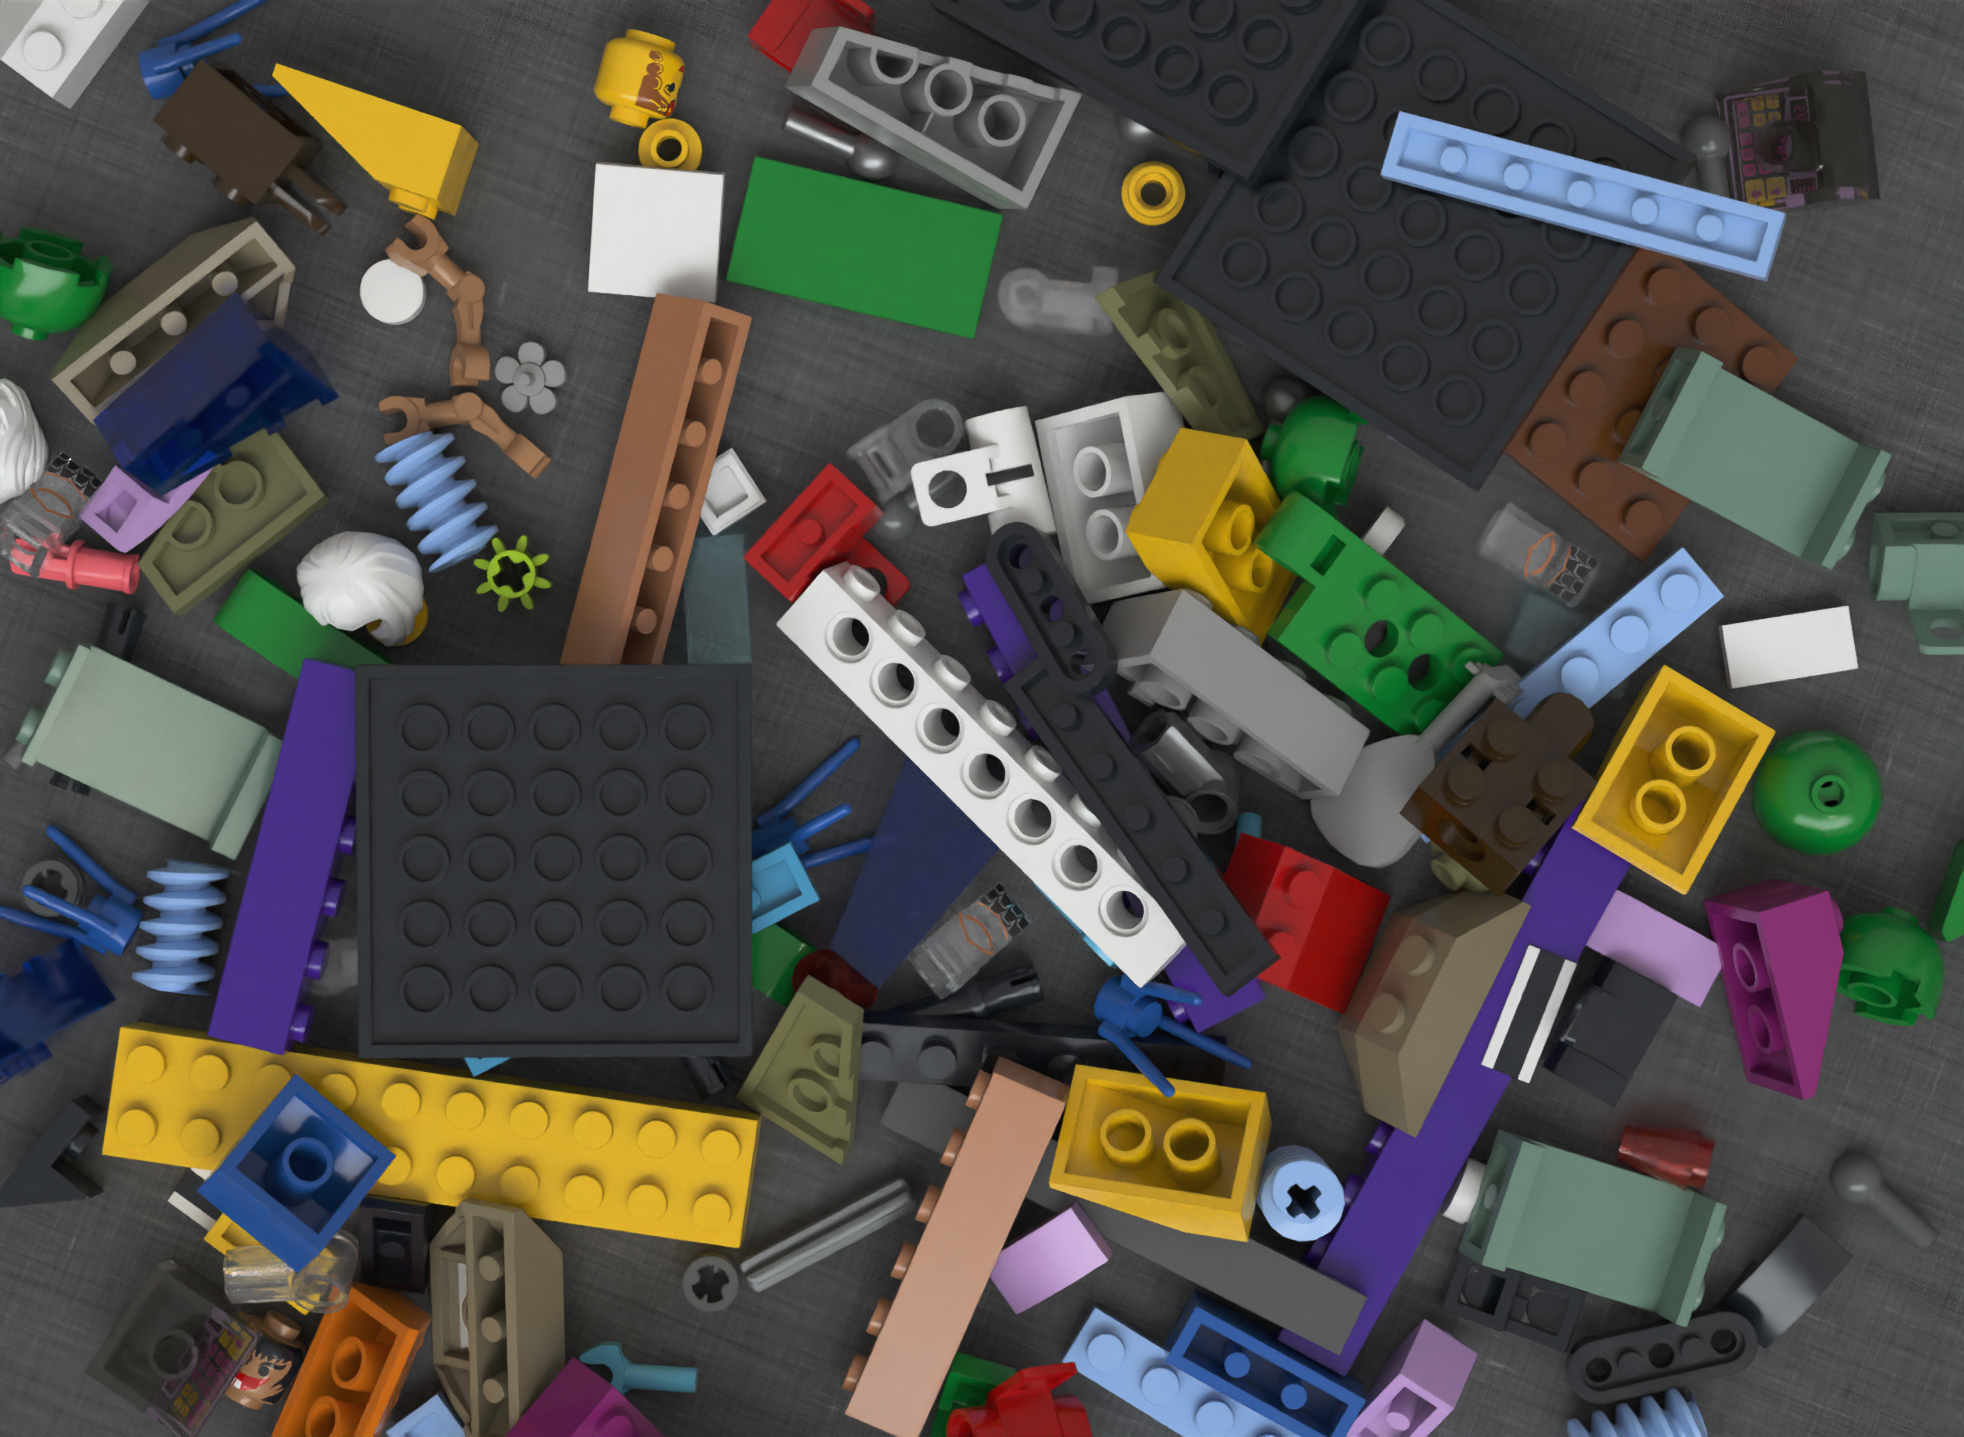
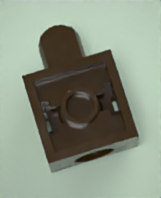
[153,59,348,236]
[1399,692,1598,897]

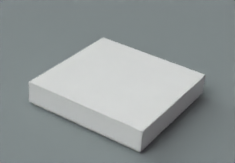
[588,162,726,303]

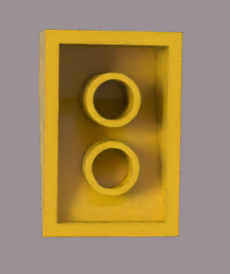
[272,63,479,221]
[1125,427,1297,647]
[1571,665,1776,895]
[1049,1064,1272,1242]

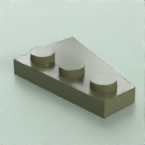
[1094,268,1266,441]
[137,398,331,617]
[736,974,864,1166]

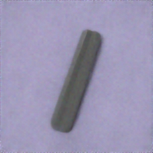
[740,1176,918,1292]

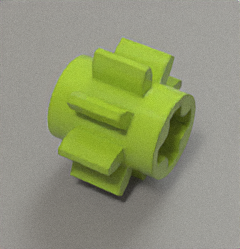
[474,535,553,612]

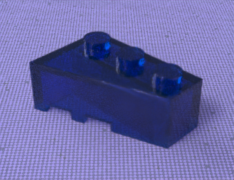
[93,292,340,496]
[830,755,999,989]
[0,937,116,1087]

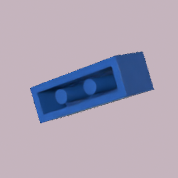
[1164,1289,1366,1437]

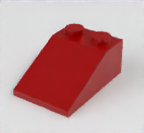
[1224,832,1391,1014]

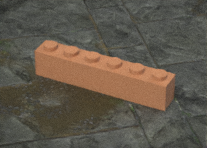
[559,293,752,664]
[841,1056,1070,1437]

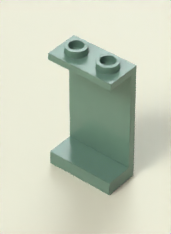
[1618,346,1892,570]
[14,638,284,860]
[1458,1129,1728,1327]

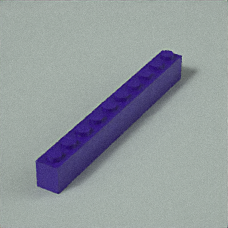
[1273,798,1631,1377]

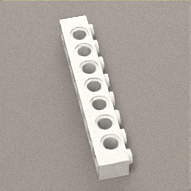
[776,561,1187,988]

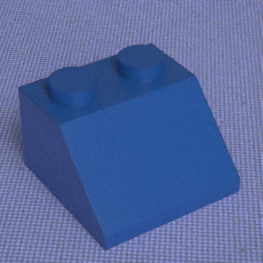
[197,1074,396,1273]

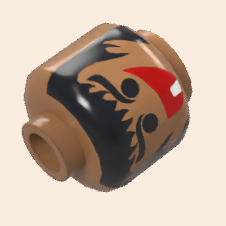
[213,1310,308,1410]

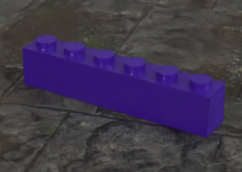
[207,657,356,1055]

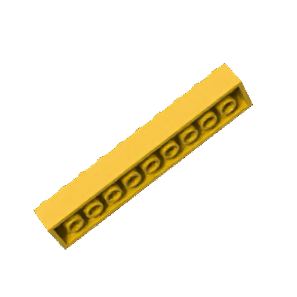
[102,1021,762,1248]

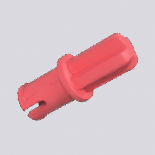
[9,537,141,595]

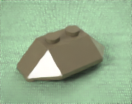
[50,217,296,425]
[1336,889,1531,1138]
[429,1197,566,1437]

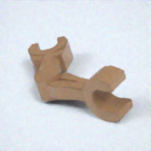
[384,214,490,387]
[378,392,552,480]

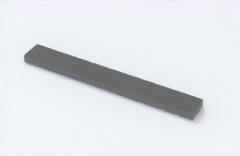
[879,1082,1369,1356]

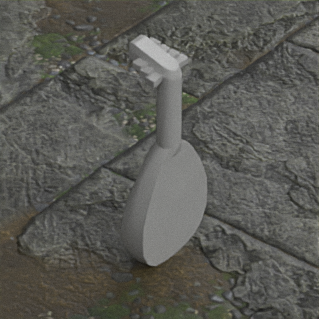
[1311,661,1523,868]

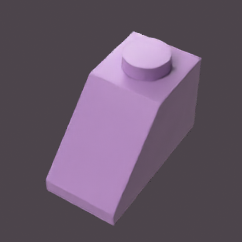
[1346,1319,1478,1437]

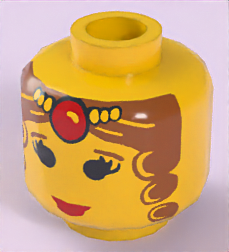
[594,29,685,129]

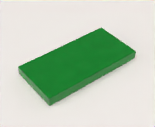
[726,156,1003,340]

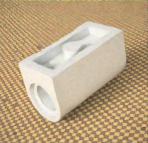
[911,406,1057,535]

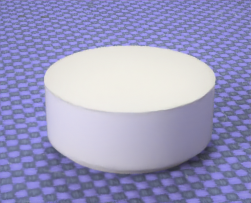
[360,259,427,325]
[1360,506,1405,556]
[1441,1157,1487,1224]

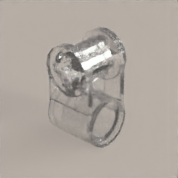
[843,399,967,507]

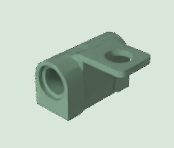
[1868,512,1964,655]

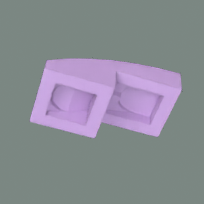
[80,420,220,553]
[1585,890,1721,1007]
[990,1201,1114,1315]

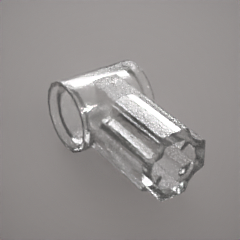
[223,1229,360,1314]

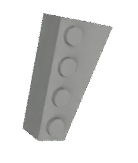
[784,26,1082,209]
[1081,588,1370,799]

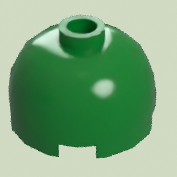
[0,226,114,341]
[1260,394,1369,521]
[1751,730,1883,856]
[1836,907,1945,1026]

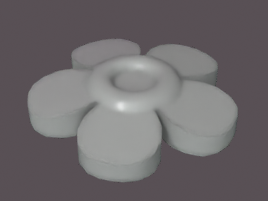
[495,342,567,414]

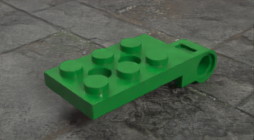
[1253,489,1504,736]

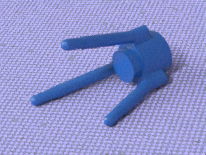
[138,0,289,100]
[752,738,895,870]
[0,825,145,957]
[1094,973,1252,1097]

